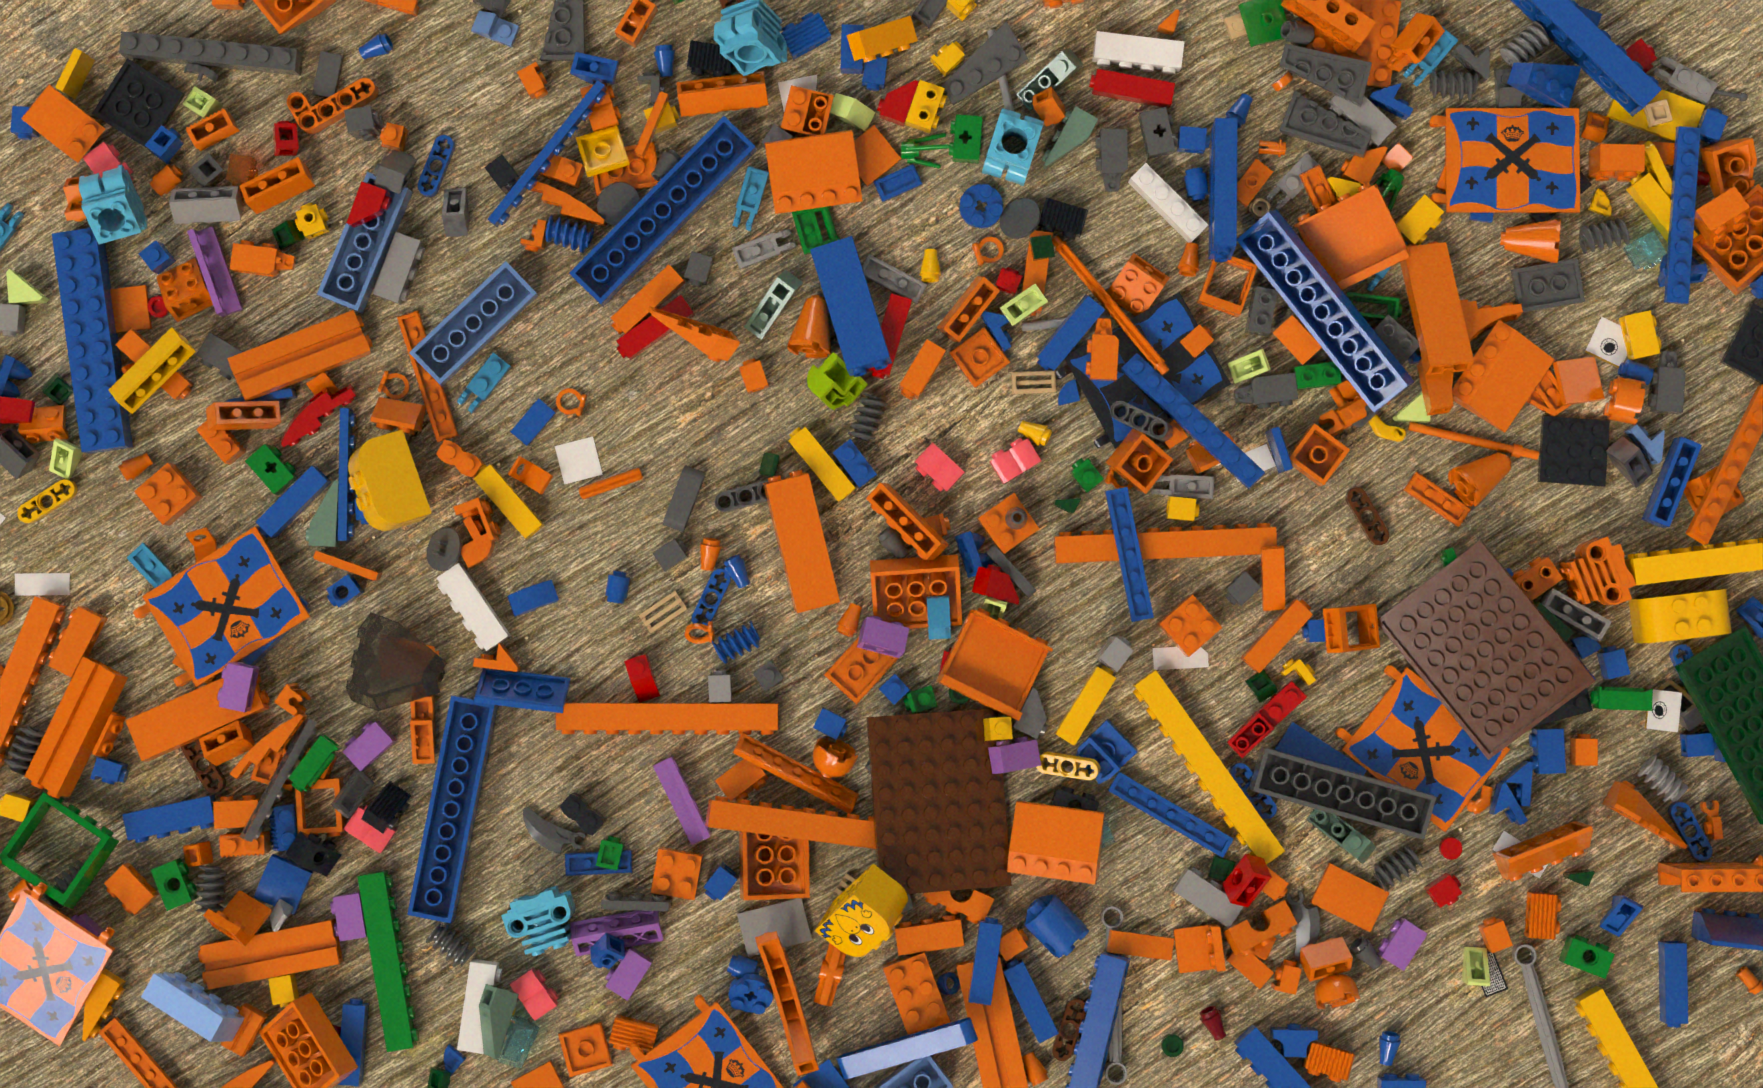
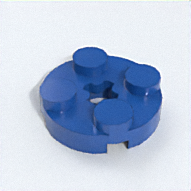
[959,184,1003,229]
[729,974,773,1014]

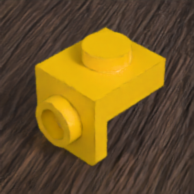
[1280,658,1316,686]

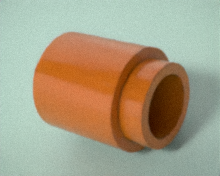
[149,164,183,196]

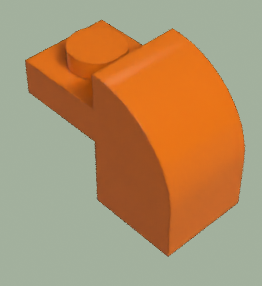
[63,175,89,221]
[461,516,495,568]

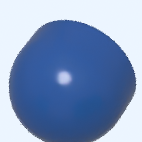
[937,972,960,995]

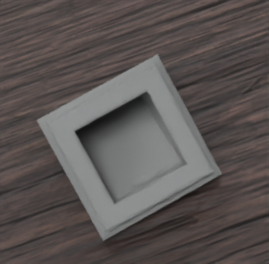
[270,899,293,932]

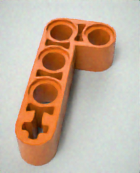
[287,78,379,134]

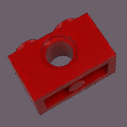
[1222,854,1272,907]

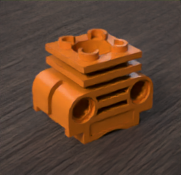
[1559,536,1636,605]

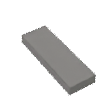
[862,254,927,304]

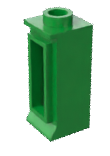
[1345,292,1402,321]
[1590,686,1653,711]
[288,735,342,792]

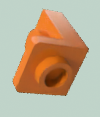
[520,219,548,252]
[923,513,951,537]

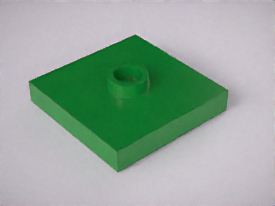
[1238,0,1287,47]

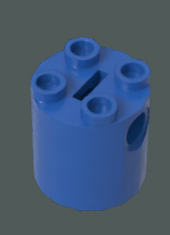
[1024,894,1089,958]

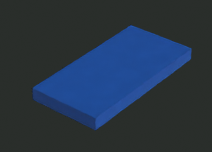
[474,668,571,713]
[1274,722,1367,775]

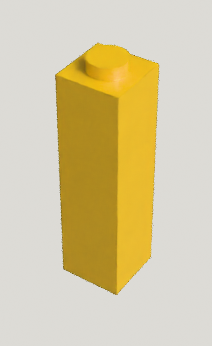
[1626,173,1698,243]
[788,427,856,503]
[473,465,544,540]
[1054,665,1116,746]

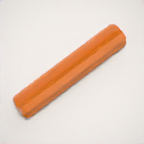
[579,468,643,499]

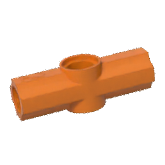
[814,942,846,1006]

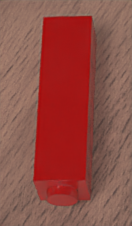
[1089,69,1175,109]
[868,293,912,380]
[616,295,695,360]

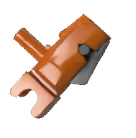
[1318,387,1382,437]

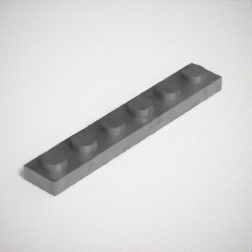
[240,719,317,842]

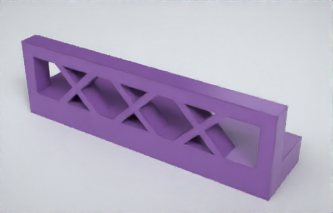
[187,226,244,317]
[653,756,712,845]
[570,910,664,957]

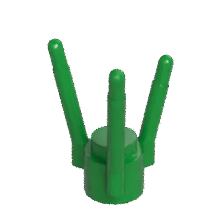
[901,133,950,169]
[1371,169,1405,213]

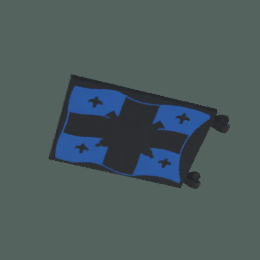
[1055,292,1231,449]

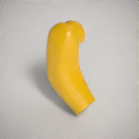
[1368,415,1406,442]

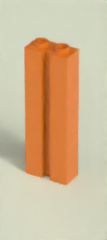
[1400,241,1474,376]
[227,310,373,401]
[763,470,840,613]
[24,656,128,799]
[125,673,270,762]
[198,918,343,990]
[956,954,1028,1088]

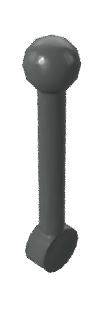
[1713,89,1748,101]

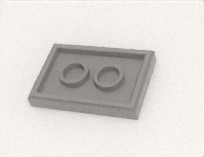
[737,898,812,957]

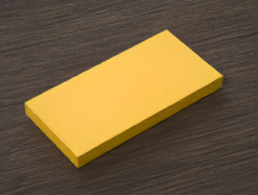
[1606,89,1705,143]

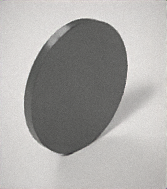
[597,182,640,225]
[1000,198,1041,239]
[427,528,462,571]

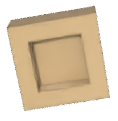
[1223,13,1247,41]
[1644,99,1673,127]

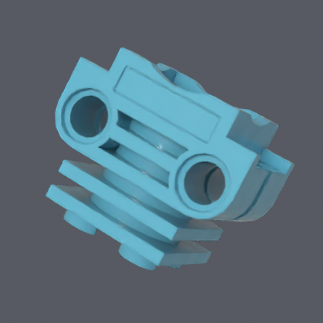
[714,0,787,76]
[982,108,1044,186]
[79,164,148,244]
[501,885,576,956]

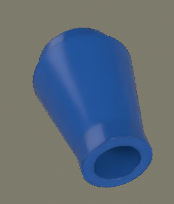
[359,33,393,60]
[654,45,675,77]
[1226,94,1253,128]
[724,554,750,589]
[1379,1031,1401,1066]

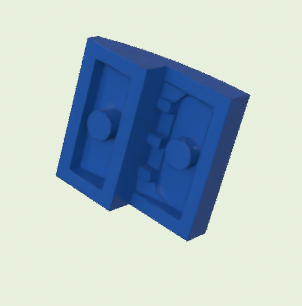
[254,854,313,915]
[793,1058,851,1088]

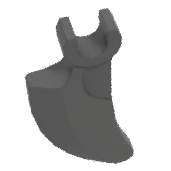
[523,807,586,854]
[1287,891,1320,961]

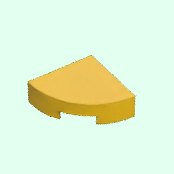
[1588,188,1612,218]

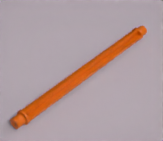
[1052,236,1170,376]

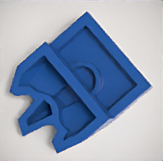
[1076,719,1138,784]

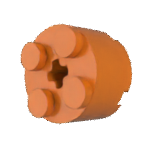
[1603,376,1646,425]

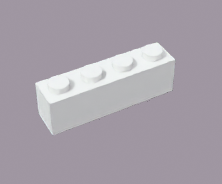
[1092,31,1185,74]
[1128,163,1208,243]
[437,563,511,651]
[457,959,502,1054]

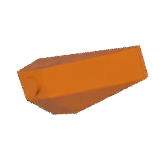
[1700,138,1757,198]
[648,306,740,362]
[1602,780,1687,849]

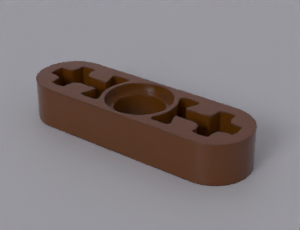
[1345,487,1389,546]
[181,739,226,793]
[1052,997,1086,1061]

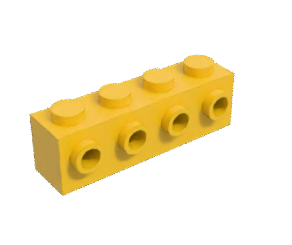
[108,327,196,414]

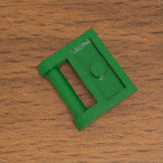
[792,206,841,255]

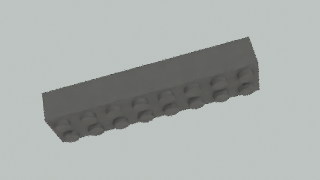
[1249,746,1437,840]

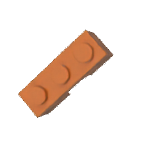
[922,889,994,924]
[1223,900,1298,957]

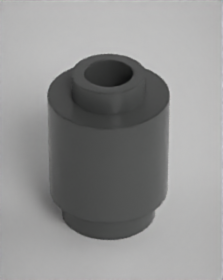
[1281,19,1315,46]

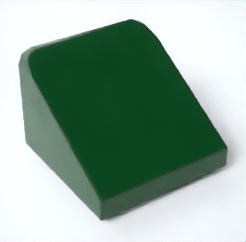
[272,220,305,250]
[1029,235,1055,261]
[41,373,73,405]
[759,453,780,477]
[1053,498,1081,514]
[1245,669,1278,703]
[1563,869,1595,887]

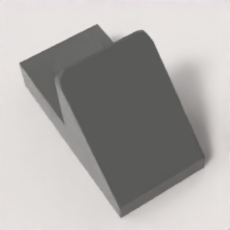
[1450,43,1490,84]
[1494,68,1522,108]

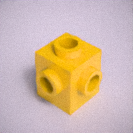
[295,203,330,240]

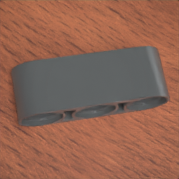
[1110,401,1173,442]
[663,465,706,532]
[714,480,768,513]

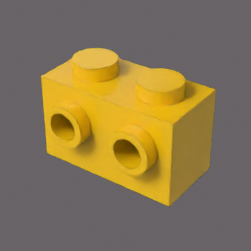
[905,80,947,134]

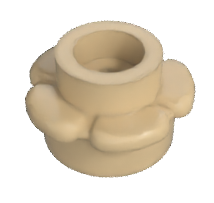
[1249,198,1271,220]

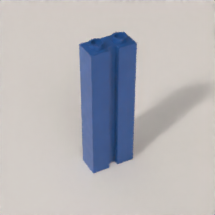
[1208,118,1238,262]
[810,236,892,377]

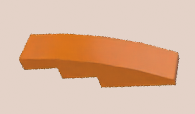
[527,181,607,227]
[410,671,436,764]
[230,713,307,779]
[221,1058,277,1088]

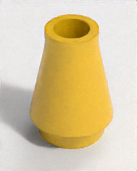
[919,249,941,283]
[1018,420,1052,446]

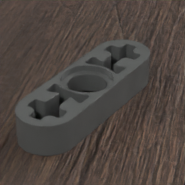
[986,545,1037,598]

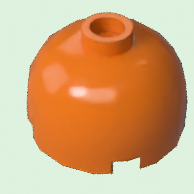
[813,737,858,778]
[1314,974,1360,1009]

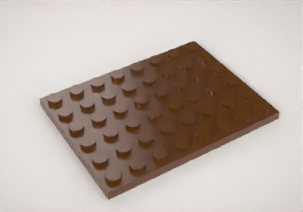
[1378,539,1596,760]
[866,709,1012,894]

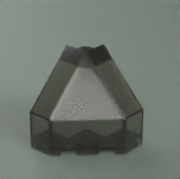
[346,612,447,711]

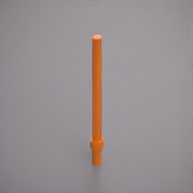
[1408,422,1539,460]

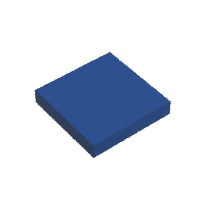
[1265,427,1293,474]

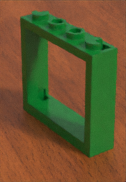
[0,792,119,909]

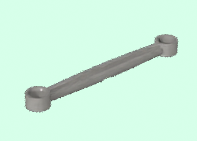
[1100,905,1127,1085]
[1512,943,1569,1088]

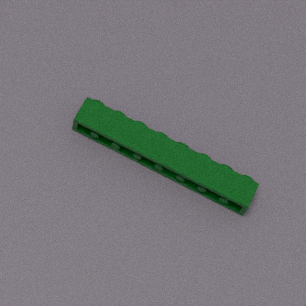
[357,870,419,1052]

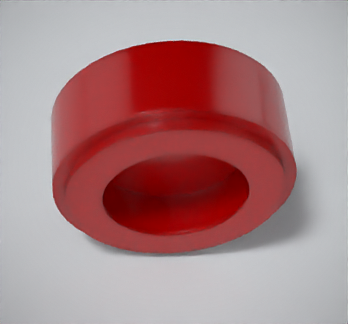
[147,295,170,318]
[1439,837,1462,860]

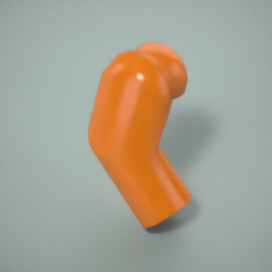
[1467,785,1494,814]

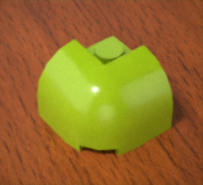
[807,352,868,410]

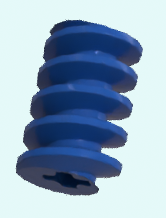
[545,215,594,253]
[711,621,760,664]

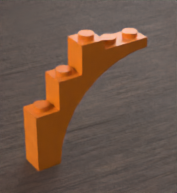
[1417,299,1523,416]
[755,931,819,1076]

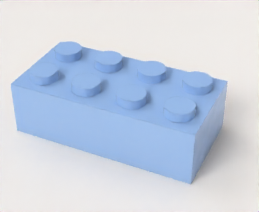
[141,972,245,1042]

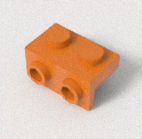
[18,405,69,444]
[92,710,126,757]

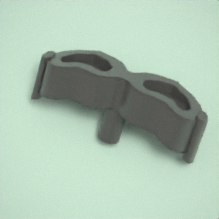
[184,63,219,84]

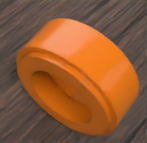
[1271,71,1293,91]

